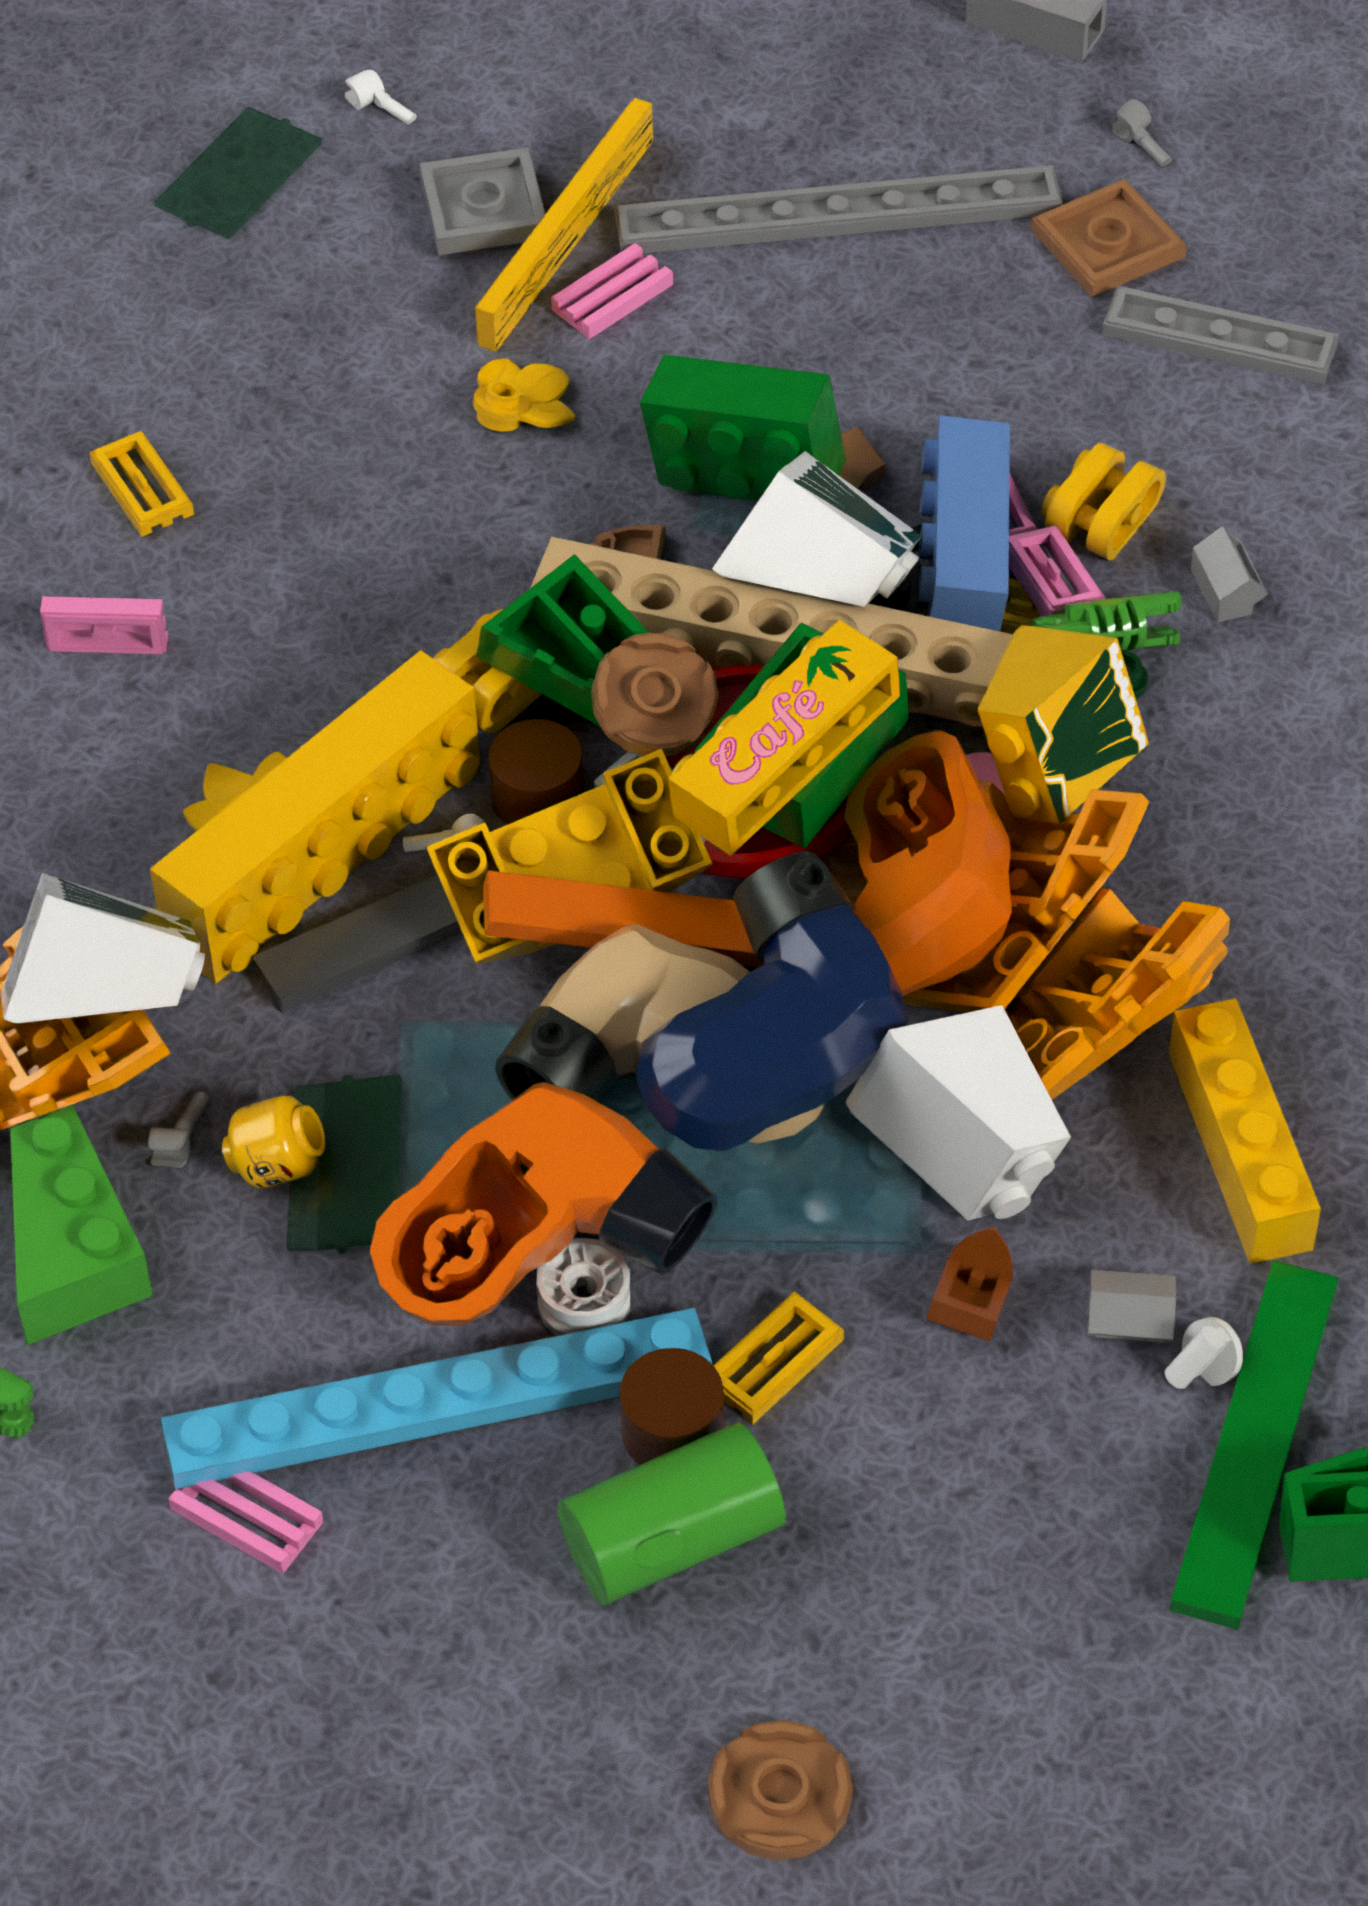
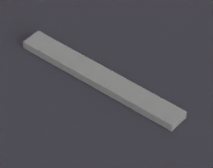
[614,165,1063,253]

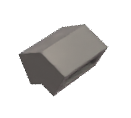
[1191,526,1268,623]
[1087,1269,1176,1343]

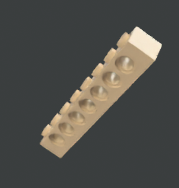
[530,536,1013,726]

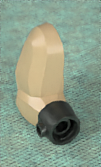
[495,925,826,1144]

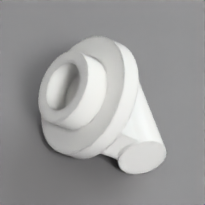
[1165,1317,1243,1389]

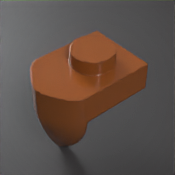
[926,1226,1013,1342]

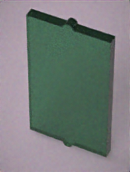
[154,106,322,240]
[286,1074,403,1254]

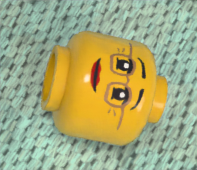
[222,1096,325,1189]

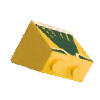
[978,625,1149,824]

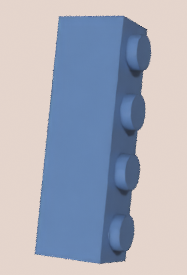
[917,415,1010,631]

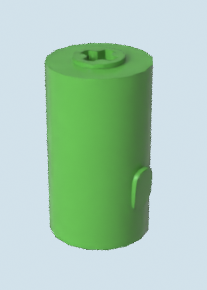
[557,1422,786,1606]

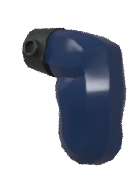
[636,851,908,1151]

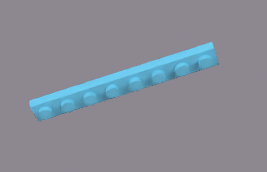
[161,1308,712,1489]

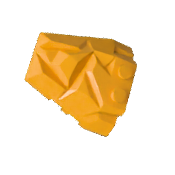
[904,780,1149,1013]
[1005,887,1230,1100]
[0,926,172,1130]

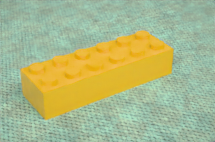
[150,650,480,984]

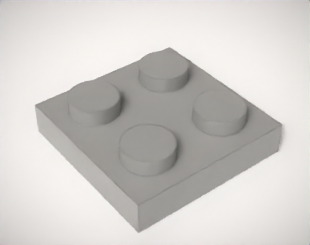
[419,147,545,255]

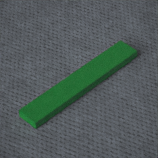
[1169,1260,1339,1630]

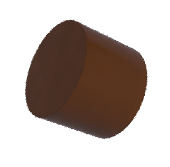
[489,719,584,825]
[620,1348,724,1465]

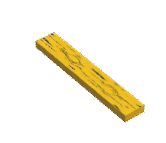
[475,98,653,352]

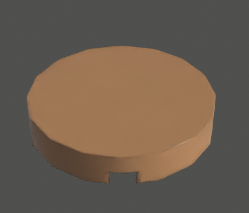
[591,632,719,756]
[708,1720,853,1861]

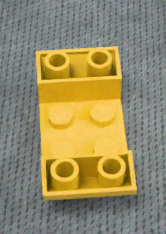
[426,748,712,965]

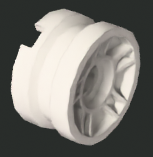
[536,1238,630,1336]

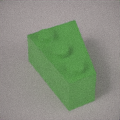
[10,1104,153,1345]

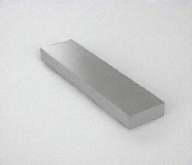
[1102,286,1339,384]

